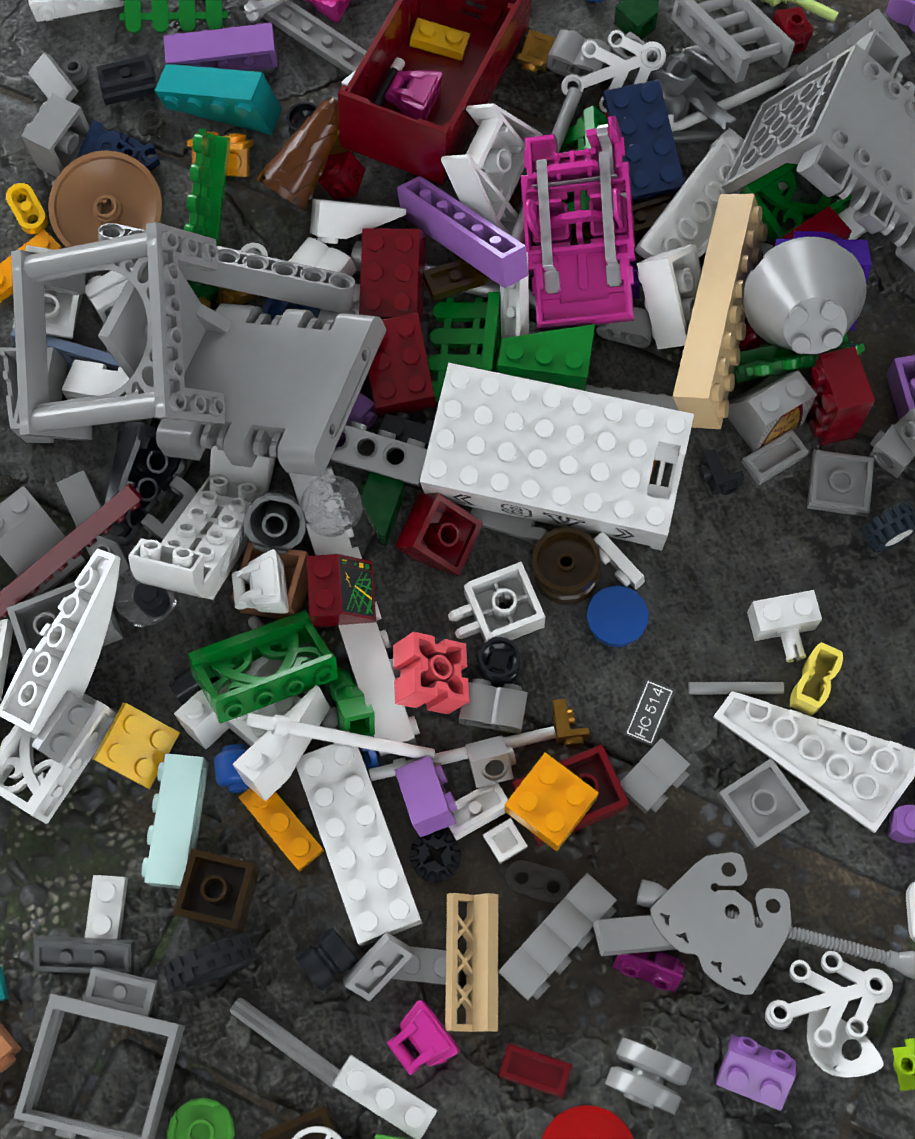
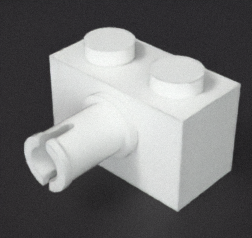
[747,590,822,662]

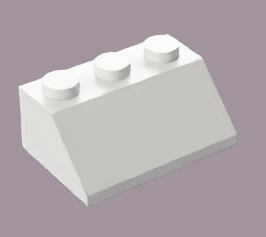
[637,244,702,349]

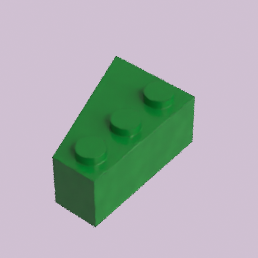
[497,324,595,391]

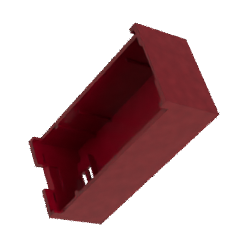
[338,0,532,185]

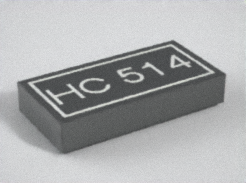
[623,678,676,748]

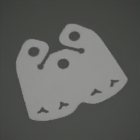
[650,852,791,995]

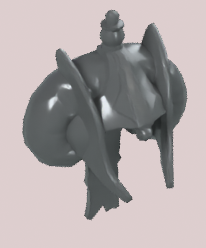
[646,49,736,132]

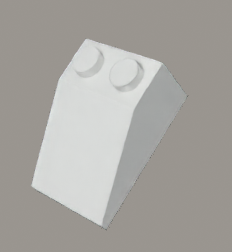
[310,199,406,244]
[13,245,86,339]

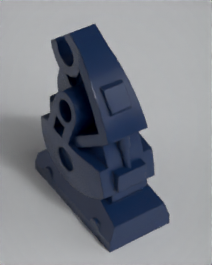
[76,120,160,172]

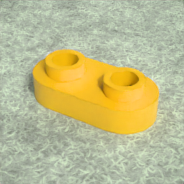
[6,183,48,235]

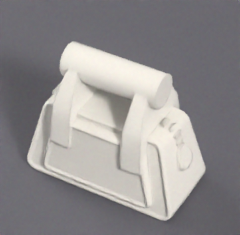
[232,549,289,613]

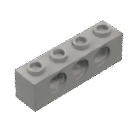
[330,421,427,487]

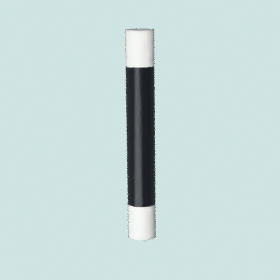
[371,57,405,107]

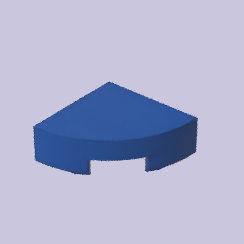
[361,736,379,770]

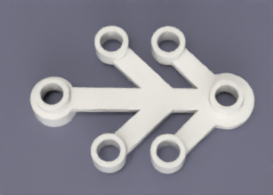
[562,30,666,112]
[765,951,893,1049]

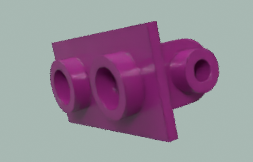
[612,951,685,992]

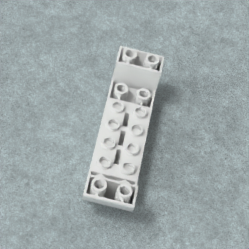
[128,443,276,600]

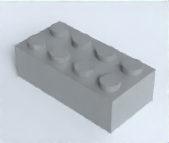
[783,8,911,87]

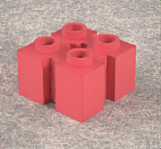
[393,631,469,714]

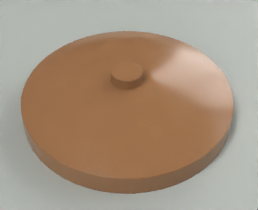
[48,151,164,248]

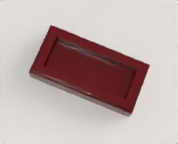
[498,1043,572,1098]

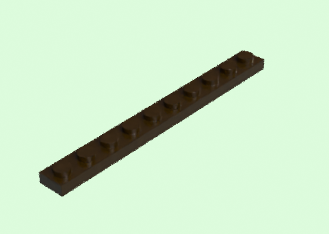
[423,191,678,301]

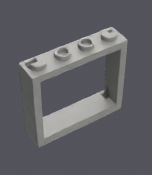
[14,994,185,1139]

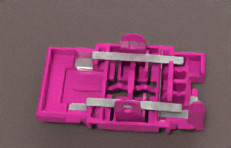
[521,116,636,331]

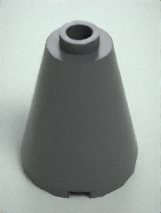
[243,489,306,554]

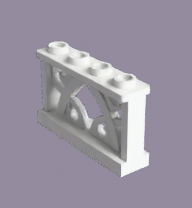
[0,694,116,824]

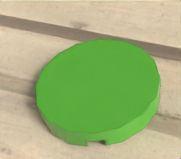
[167,1098,236,1139]

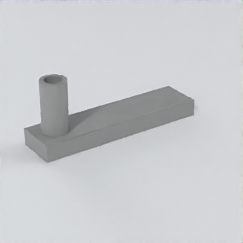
[56,470,133,581]

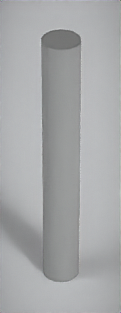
[688,682,784,695]

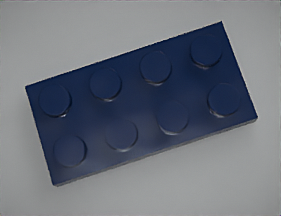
[603,79,685,201]

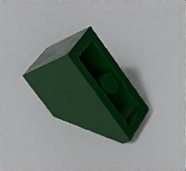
[358,472,406,546]

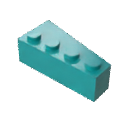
[155,64,282,135]

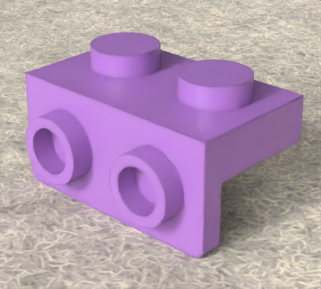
[716,1035,796,1111]

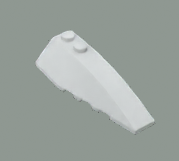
[0,549,121,735]

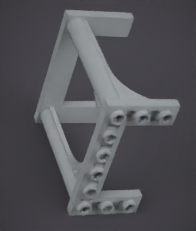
[11,222,226,441]

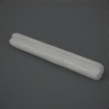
[230,998,341,1088]

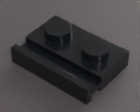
[96,54,157,105]

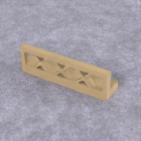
[445,893,498,1032]

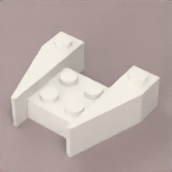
[441,103,543,236]
[174,657,330,801]

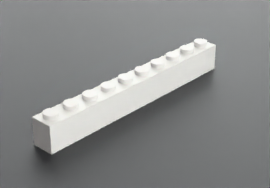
[289,466,420,756]

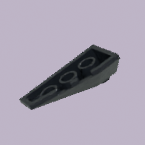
[99,422,187,546]

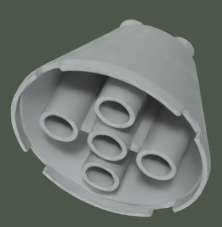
[743,237,866,354]

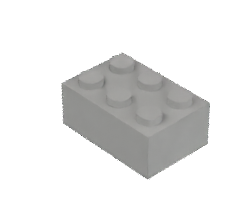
[7,581,123,657]

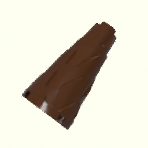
[256,97,339,211]

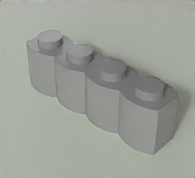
[498,873,617,1001]

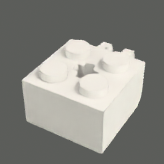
[448,561,545,643]

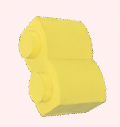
[790,642,843,716]

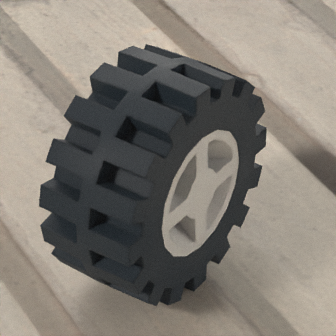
[862,502,915,553]

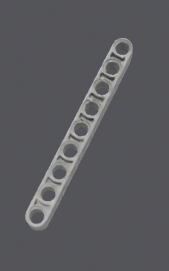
[98,223,355,313]

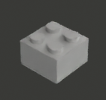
[21,93,90,177]

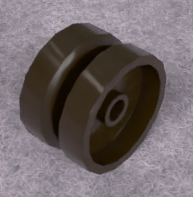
[532,527,601,605]

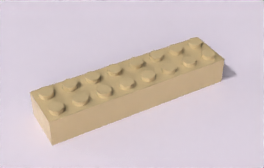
[673,194,767,429]

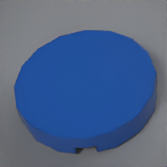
[586,585,649,647]

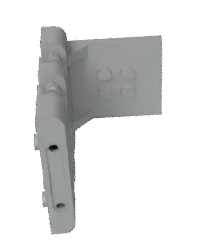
[721,30,915,271]
[98,264,387,477]

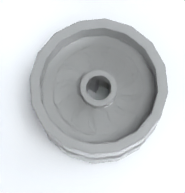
[604,1038,692,1115]

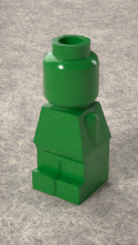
[327,668,375,736]

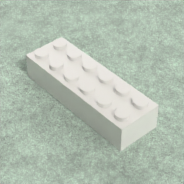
[296,743,422,947]

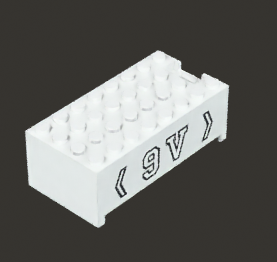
[420,363,694,551]

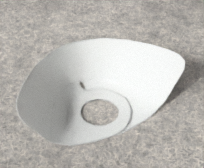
[807,1008,884,1077]

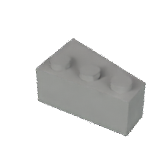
[0,347,69,443]

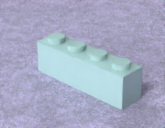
[142,753,209,889]

